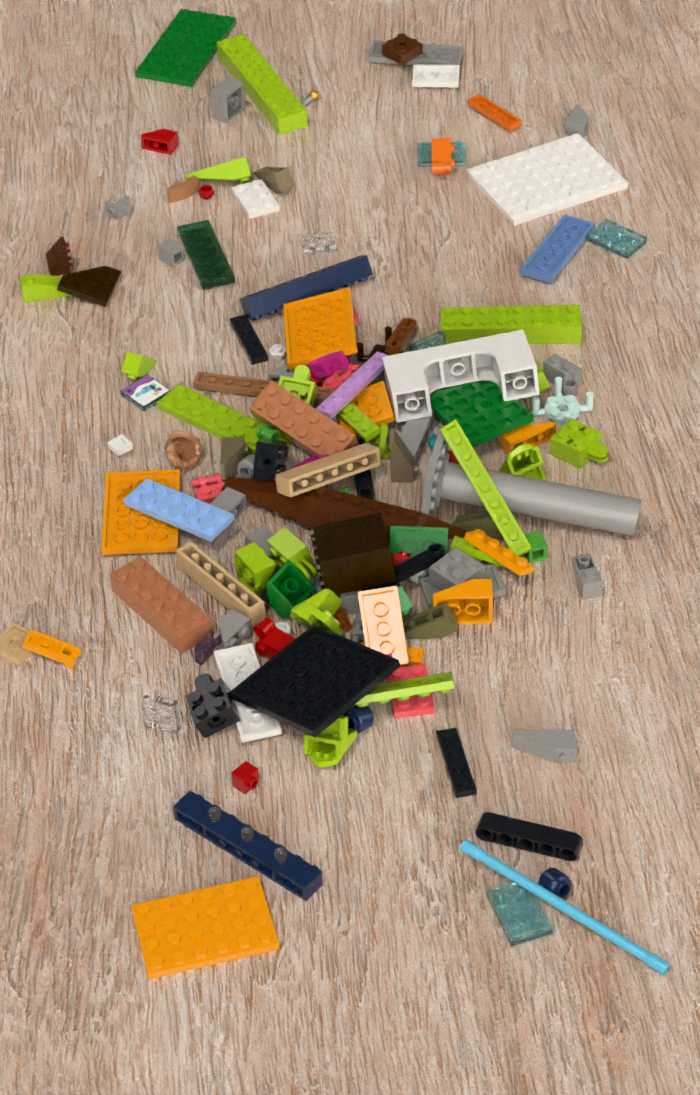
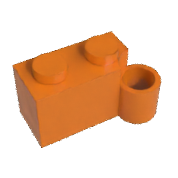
[431,138,454,175]

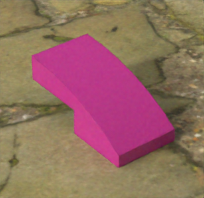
[308,351,350,378]

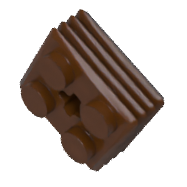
[381,33,423,65]

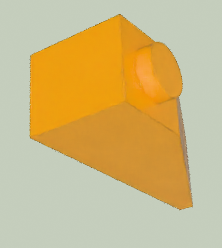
[498,422,556,455]

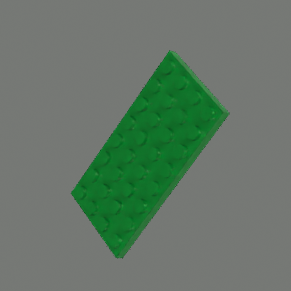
[135,9,236,87]
[430,381,534,447]

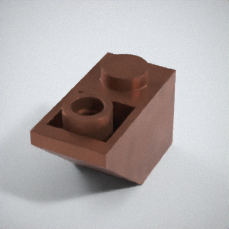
[46,237,72,276]

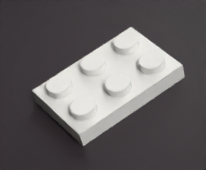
[412,64,460,88]
[231,179,280,219]

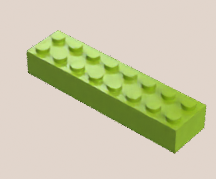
[440,304,582,345]

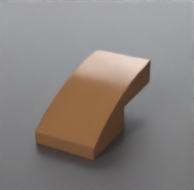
[167,175,199,203]

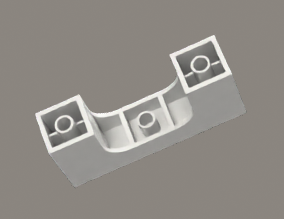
[382,330,540,423]

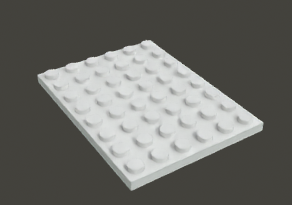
[466,133,628,226]

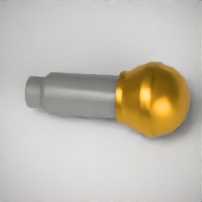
[301,90,319,106]

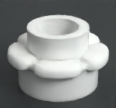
[269,344,286,360]

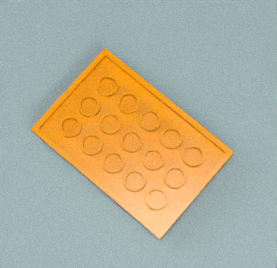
[283,287,358,370]
[101,469,181,555]
[131,876,280,980]

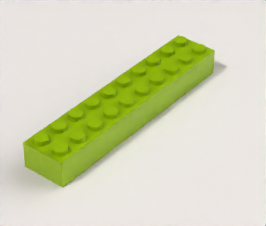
[217,34,308,135]

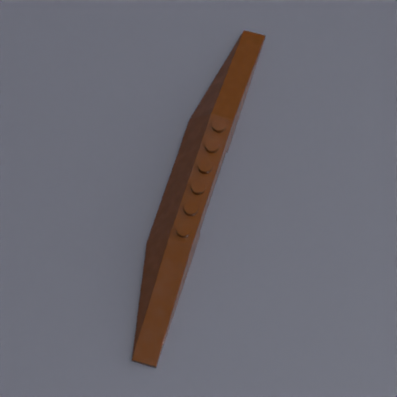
[222,477,490,563]

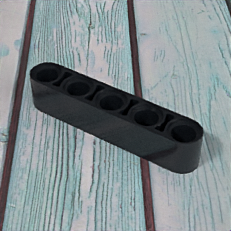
[475,812,583,861]

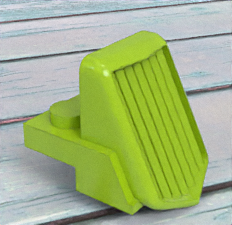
[499,444,547,481]
[290,589,344,636]
[304,716,357,768]

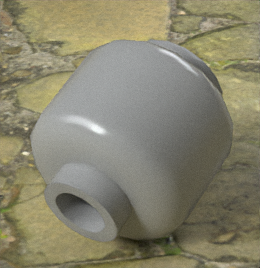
[237,454,255,479]

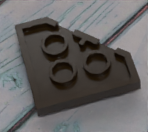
[57,266,121,307]

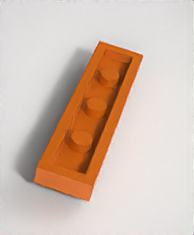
[468,94,522,131]

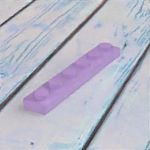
[316,352,389,419]

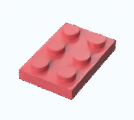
[387,664,435,718]

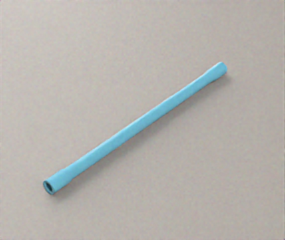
[460,839,671,975]

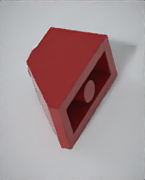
[141,129,179,155]

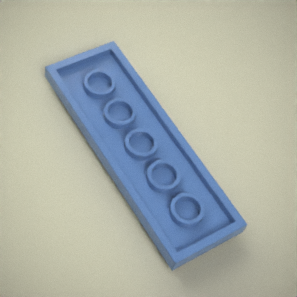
[520,214,595,284]

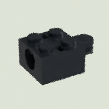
[252,439,289,482]
[185,673,241,738]

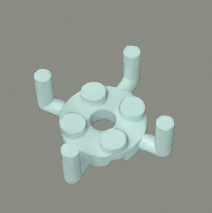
[532,377,594,426]

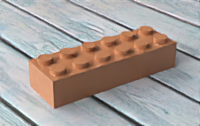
[249,380,359,456]
[110,557,213,654]

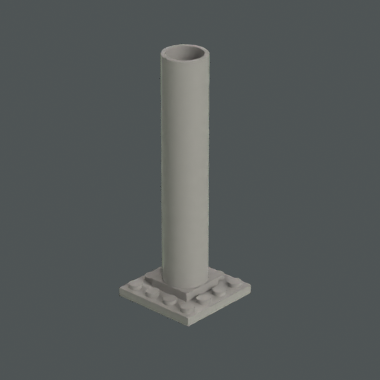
[421,425,641,537]

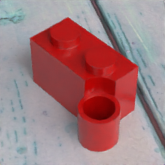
[253,617,296,659]

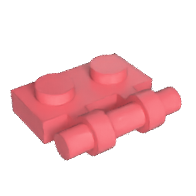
[323,363,361,389]
[191,472,229,504]

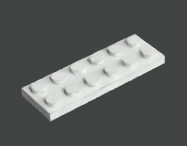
[213,643,281,743]

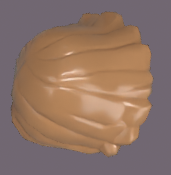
[164,430,203,471]

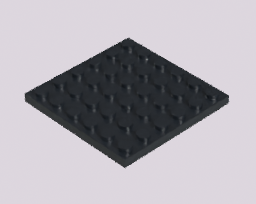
[229,624,400,737]

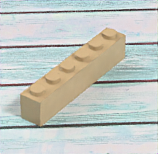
[275,443,381,498]
[176,541,266,627]

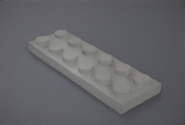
[368,40,464,66]

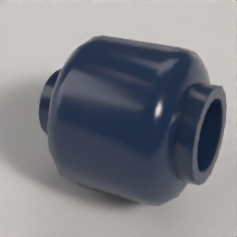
[344,705,374,733]
[538,868,571,898]

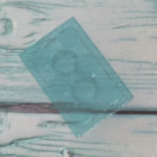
[418,141,466,167]
[586,219,647,259]
[487,883,553,947]

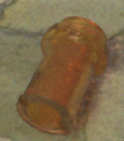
[333,607,352,632]

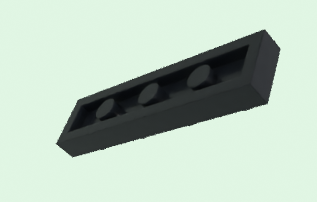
[229,315,268,365]
[436,728,476,798]

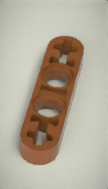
[385,318,417,355]

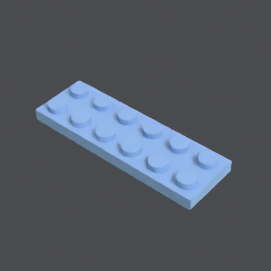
[123,478,235,542]

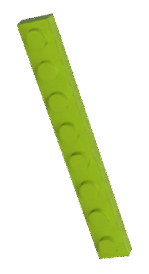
[440,419,533,556]

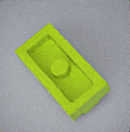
[372,423,390,459]

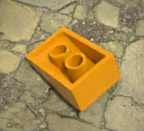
[433,579,493,624]

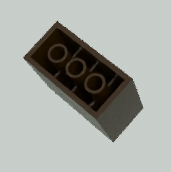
[311,512,397,595]

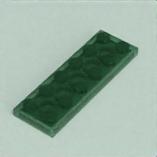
[177,220,235,290]

